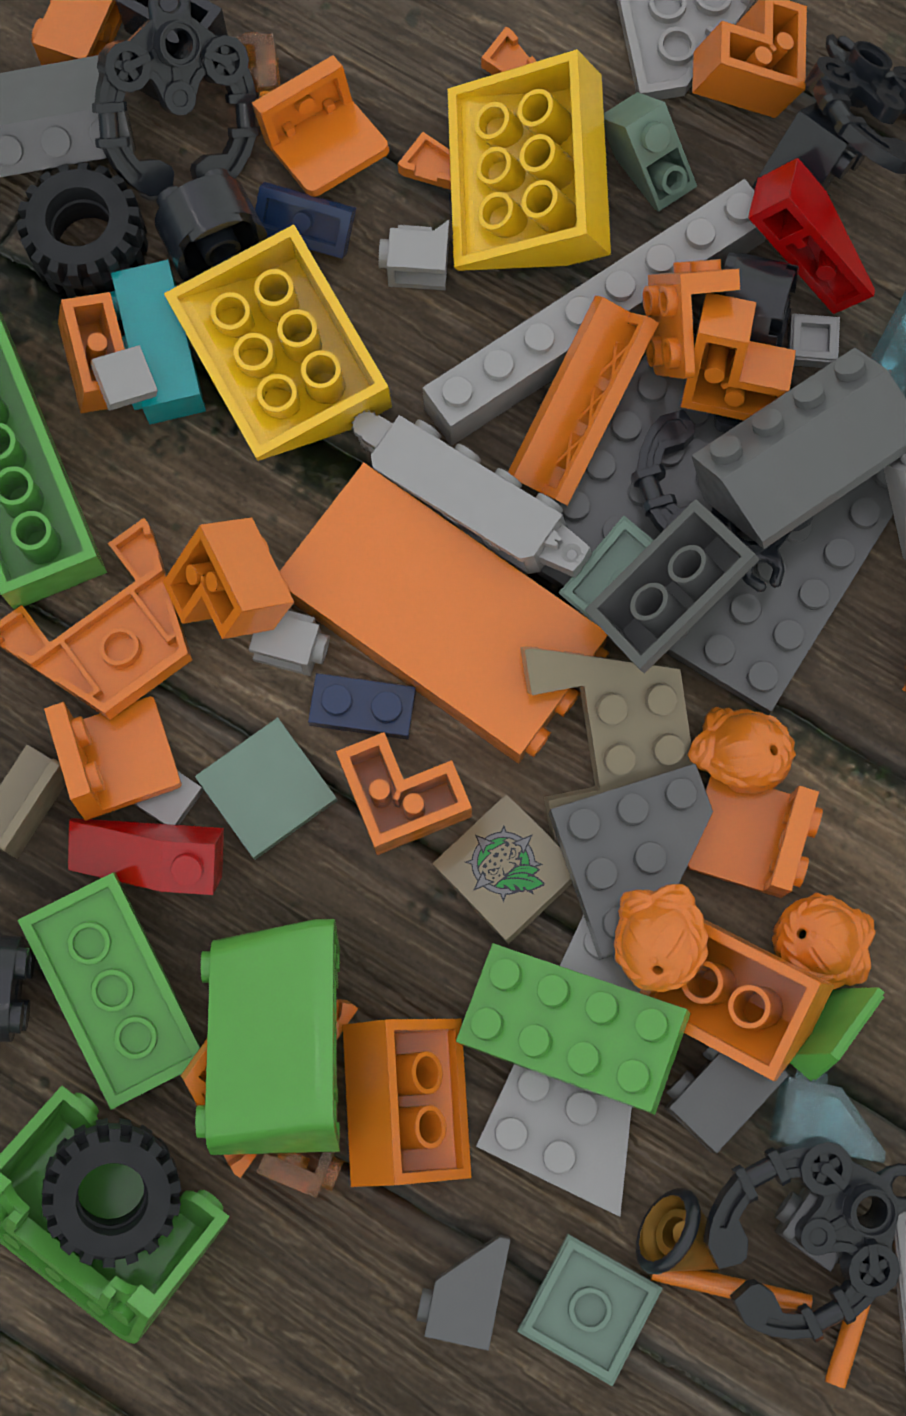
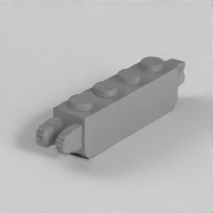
[352,411,592,578]

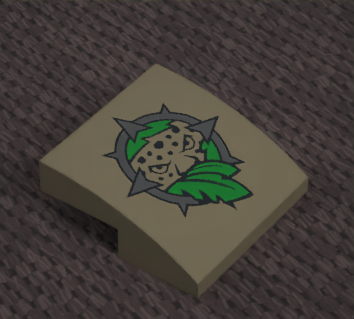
[432,794,572,944]

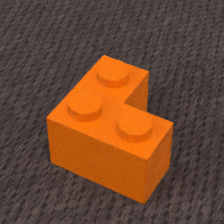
[692,0,807,118]
[680,293,796,420]
[163,517,294,639]
[336,732,472,855]

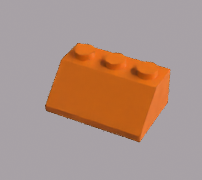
[639,919,835,1081]
[343,1019,472,1187]

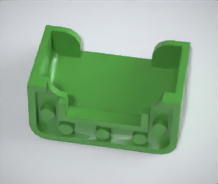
[195,919,340,1155]
[0,1086,230,1344]

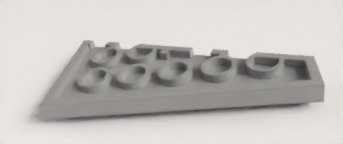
[476,915,641,1217]

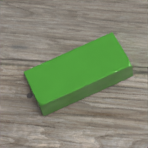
[790,987,885,1081]

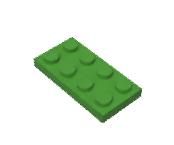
[18,872,201,1110]
[456,943,691,1115]

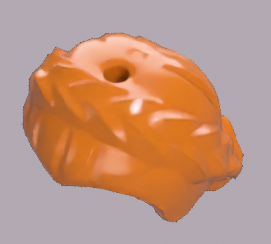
[687,707,796,793]
[613,884,708,992]
[771,892,875,989]

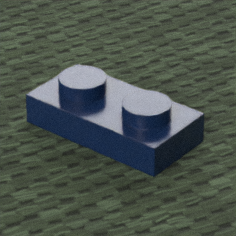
[255,182,356,259]
[308,673,416,740]

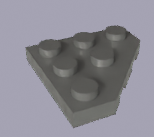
[548,764,713,960]

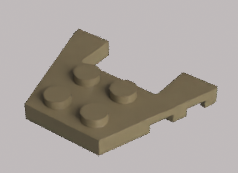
[520,646,694,845]

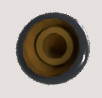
[636,1188,719,1275]

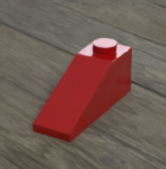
[748,158,875,314]
[68,818,224,895]

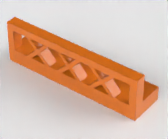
[508,295,659,506]

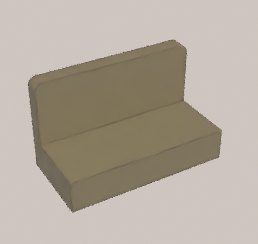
[0,745,66,859]

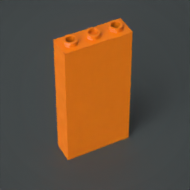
[279,462,610,764]

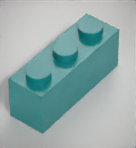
[110,260,206,425]

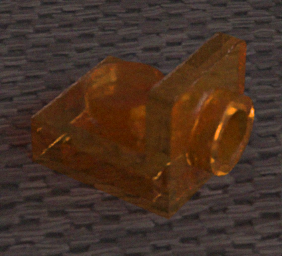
[235,32,281,97]
[257,1152,344,1198]

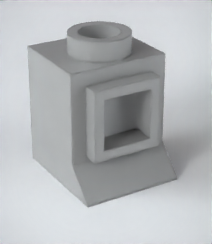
[379,220,449,290]
[248,611,330,677]

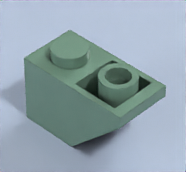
[604,92,697,211]

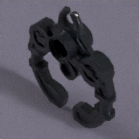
[92,0,261,196]
[804,34,906,174]
[631,409,815,592]
[703,1136,906,1343]

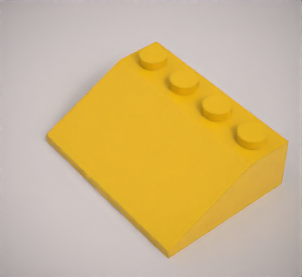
[447,49,611,271]
[164,224,392,461]

